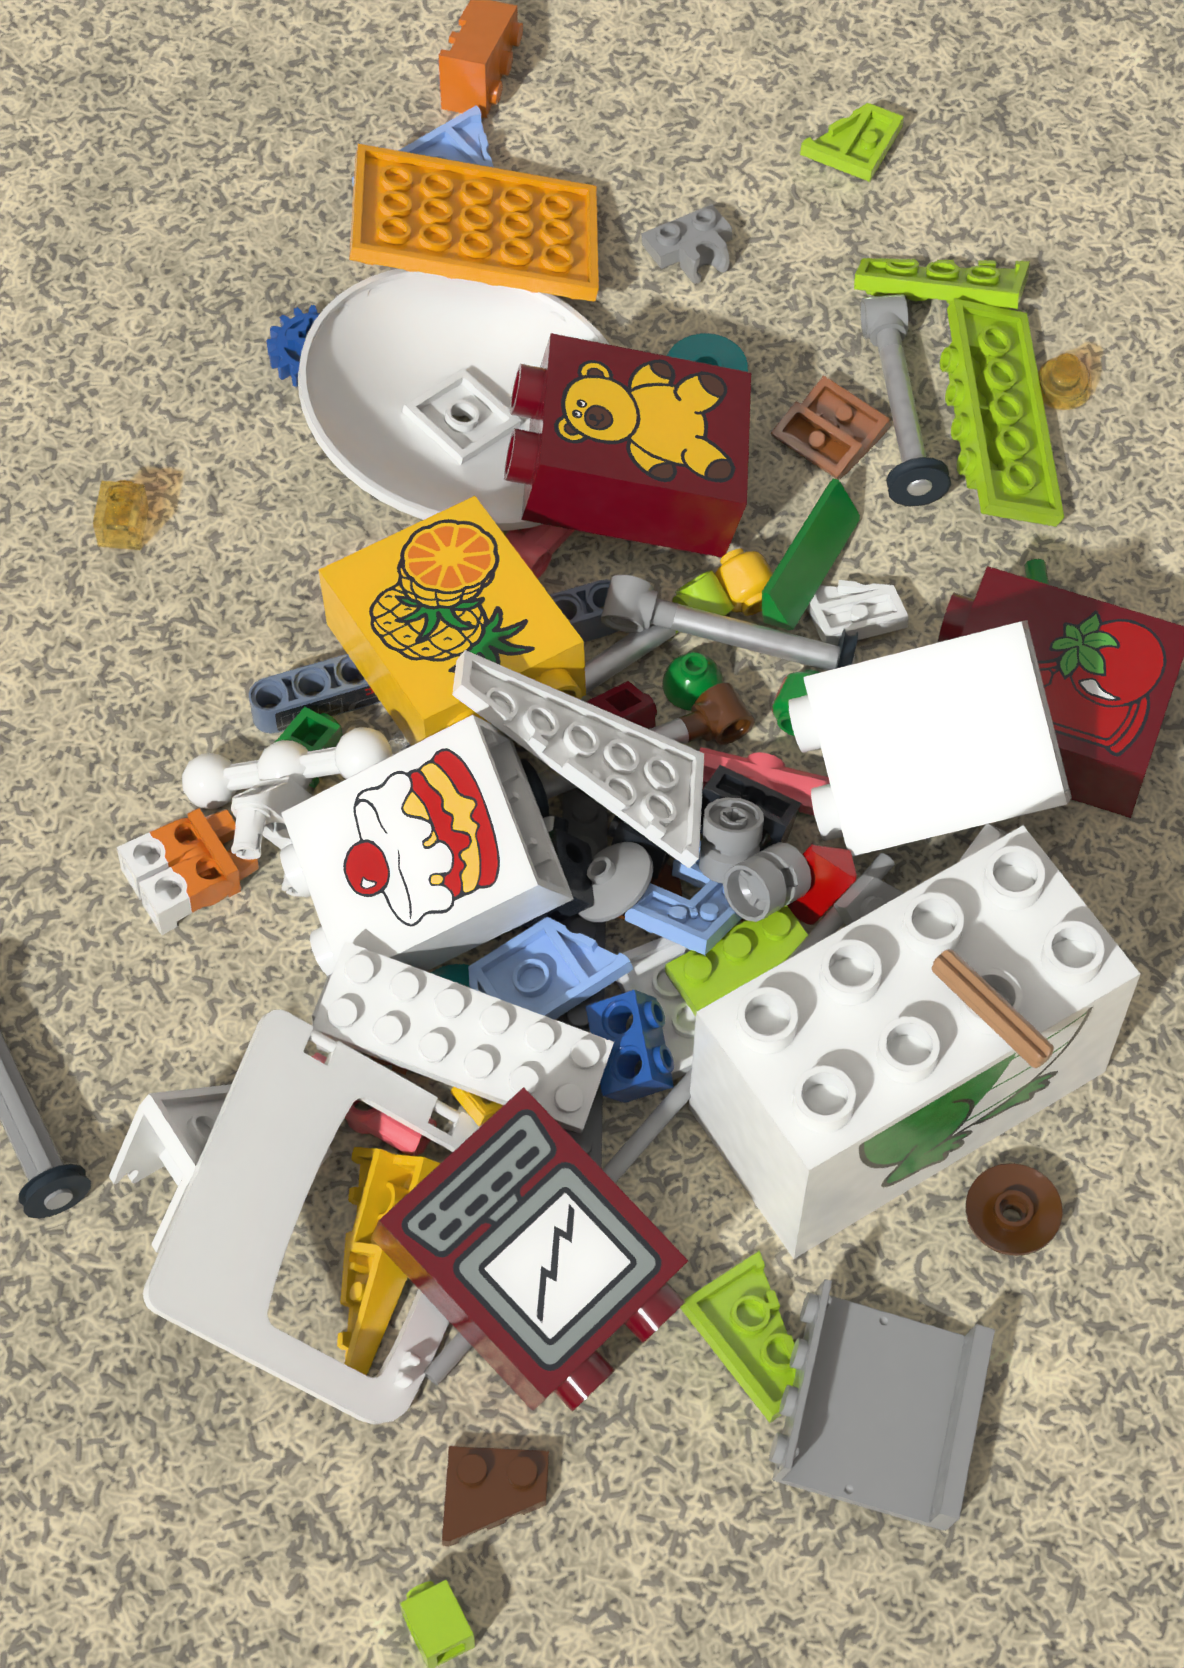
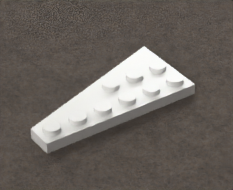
[452,650,704,868]

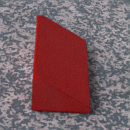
[787,845,856,925]

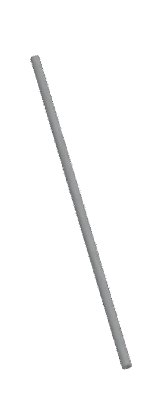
[424,853,895,1386]

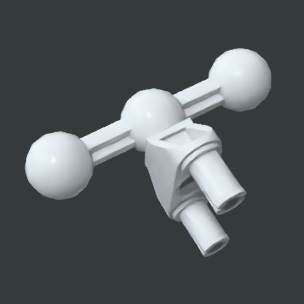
[182,727,392,897]

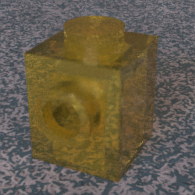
[93,480,149,550]

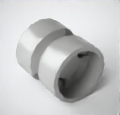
[699,797,764,884]
[723,842,812,922]

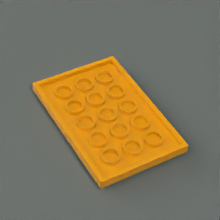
[349,144,599,302]

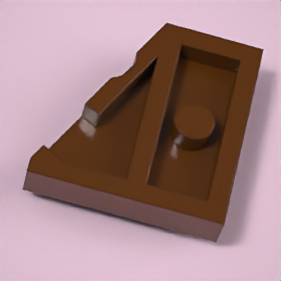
[442,1446,549,1546]

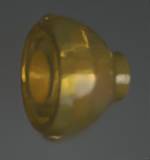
[1038,353,1092,410]

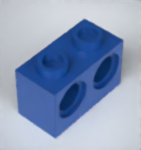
[585,989,674,1103]

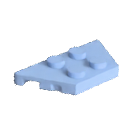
[352,105,494,186]
[468,917,634,1020]

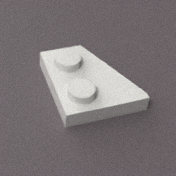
[807,580,908,646]

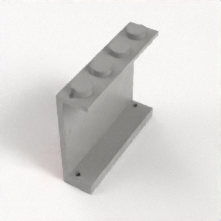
[769,1279,995,1531]

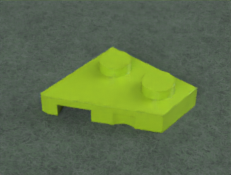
[800,103,904,182]

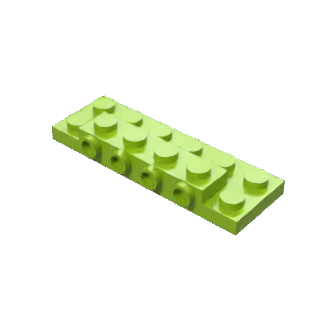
[940,298,1064,527]

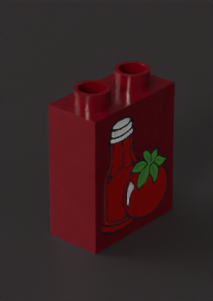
[938,566,1184,818]

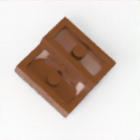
[771,375,892,480]

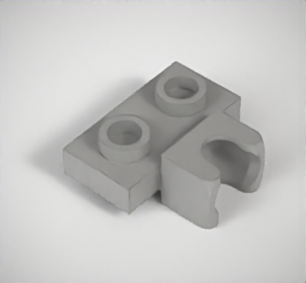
[641,204,733,283]

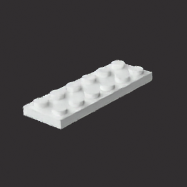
[312,941,614,1134]

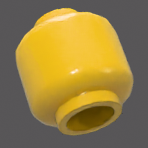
[715,548,773,616]

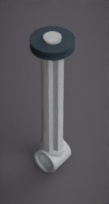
[0,1030,91,1219]

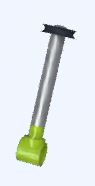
[585,570,734,694]

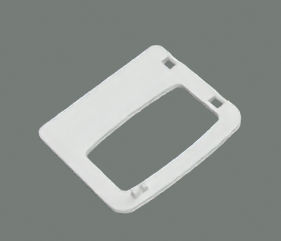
[143,1009,482,1425]

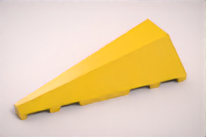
[337,1147,440,1376]

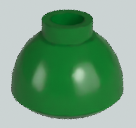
[662,652,724,711]

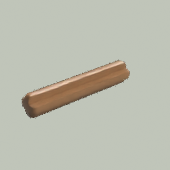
[932,949,1054,1068]

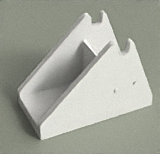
[109,1084,332,1253]

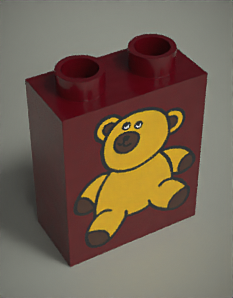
[504,333,752,558]

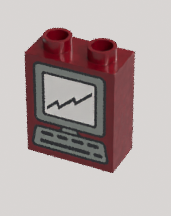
[371,1087,688,1412]

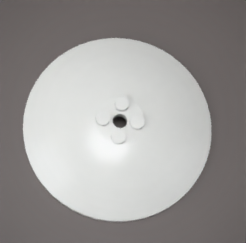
[298,268,610,531]

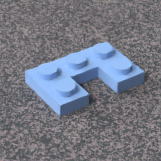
[625,841,742,955]

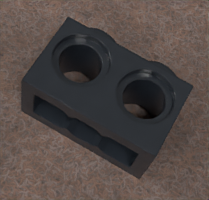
[700,765,802,851]

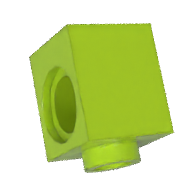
[400,1579,475,1668]

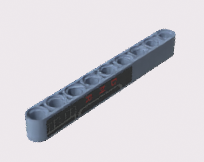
[249,579,617,734]

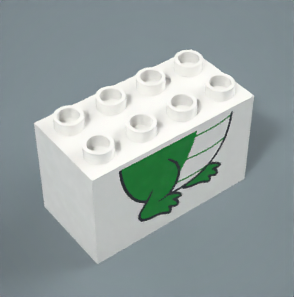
[689,826,1140,1259]

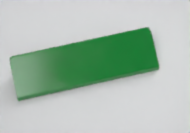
[762,478,860,630]

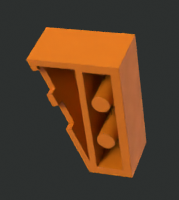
[438,0,523,118]

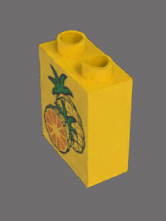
[318,496,586,746]

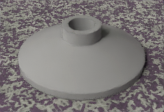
[578,842,653,922]

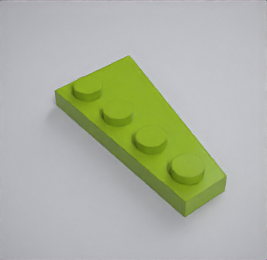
[854,258,1030,309]

